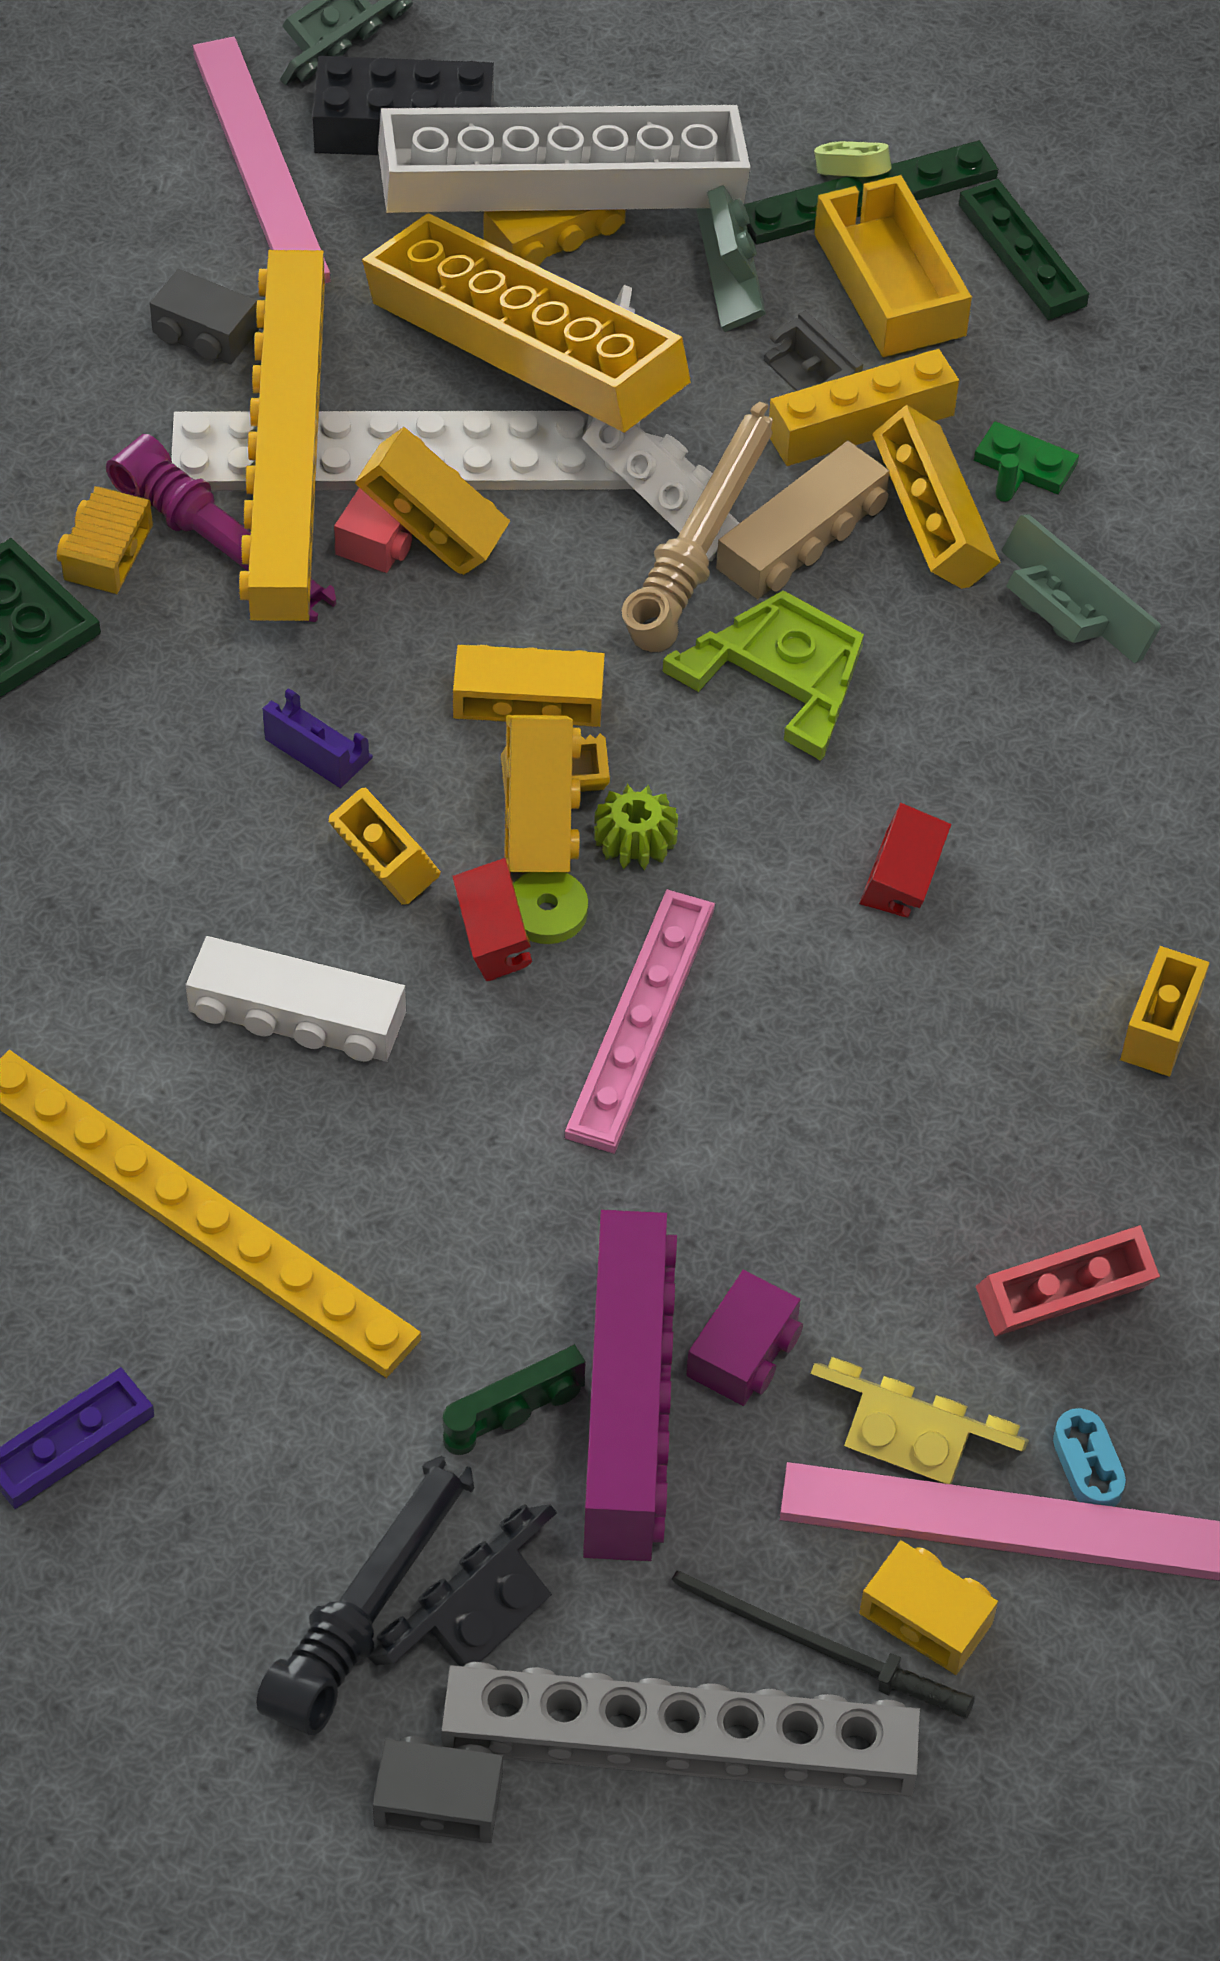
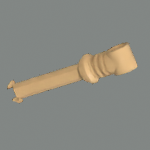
[622,402,773,652]

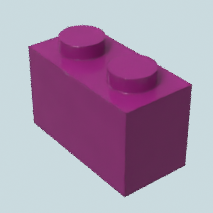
[686,1269,803,1406]

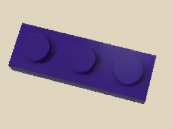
[0,1367,155,1509]

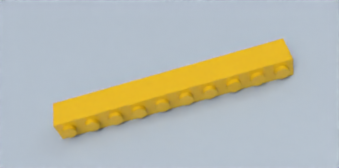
[239,250,325,621]

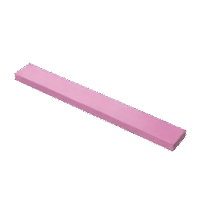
[193,36,330,283]
[780,1462,1220,1581]

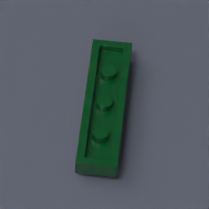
[958,179,1089,320]

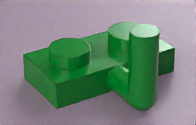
[974,421,1079,502]

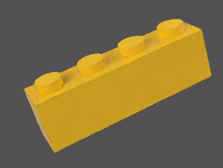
[769,348,959,466]
[872,405,1001,589]

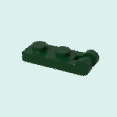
[443,1344,586,1455]

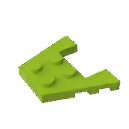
[662,590,864,761]

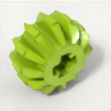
[594,783,678,870]

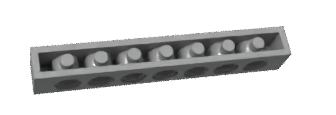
[442,1662,920,1796]

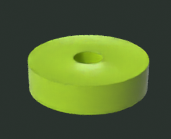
[513,872,588,944]

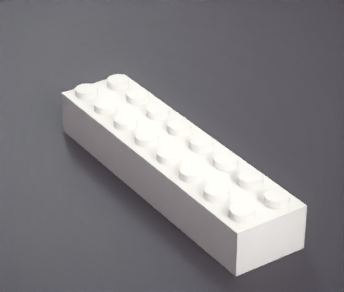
[378,105,750,213]

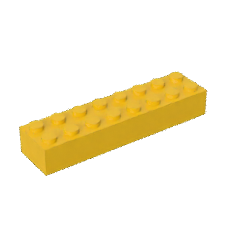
[362,213,691,433]

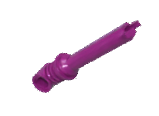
[106,434,336,622]

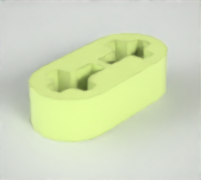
[814,141,891,177]

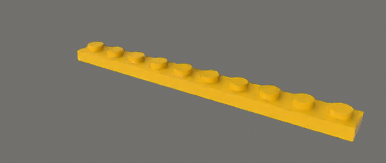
[0,1050,421,1378]

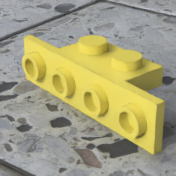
[810,1357,1029,1484]

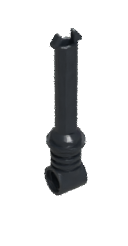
[256,1456,474,1735]

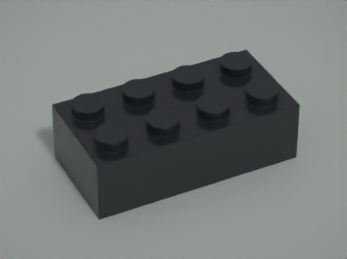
[312,56,494,156]

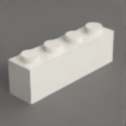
[186,936,406,1062]

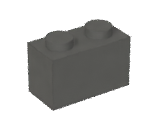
[149,268,259,364]
[372,1736,503,1843]

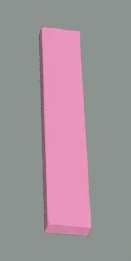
[565,889,715,1154]

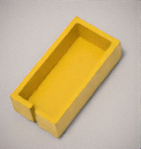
[814,175,972,357]

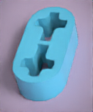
[1053,1408,1126,1507]

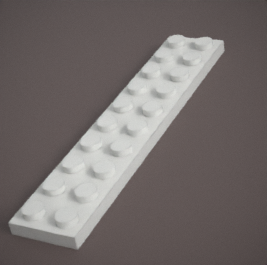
[171,411,640,491]

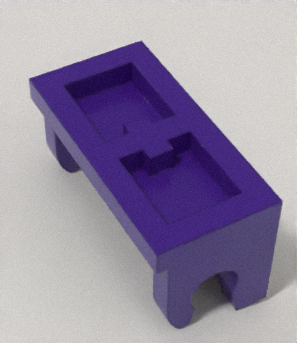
[262,688,373,789]

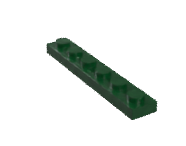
[744,140,999,245]

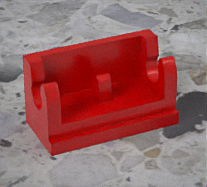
[859,802,951,918]
[452,858,532,981]

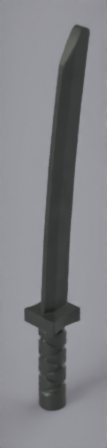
[672,1570,975,1719]

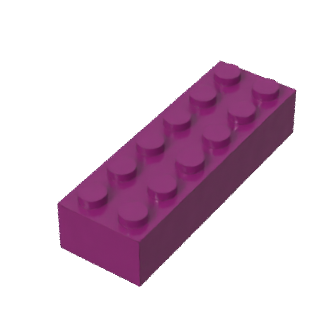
[583,1210,677,1561]

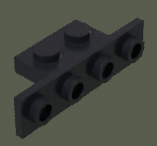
[367,1504,557,1666]

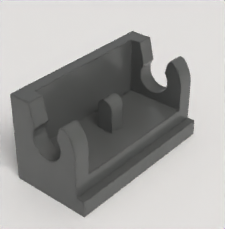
[764,310,863,391]

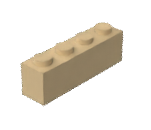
[716,441,890,600]

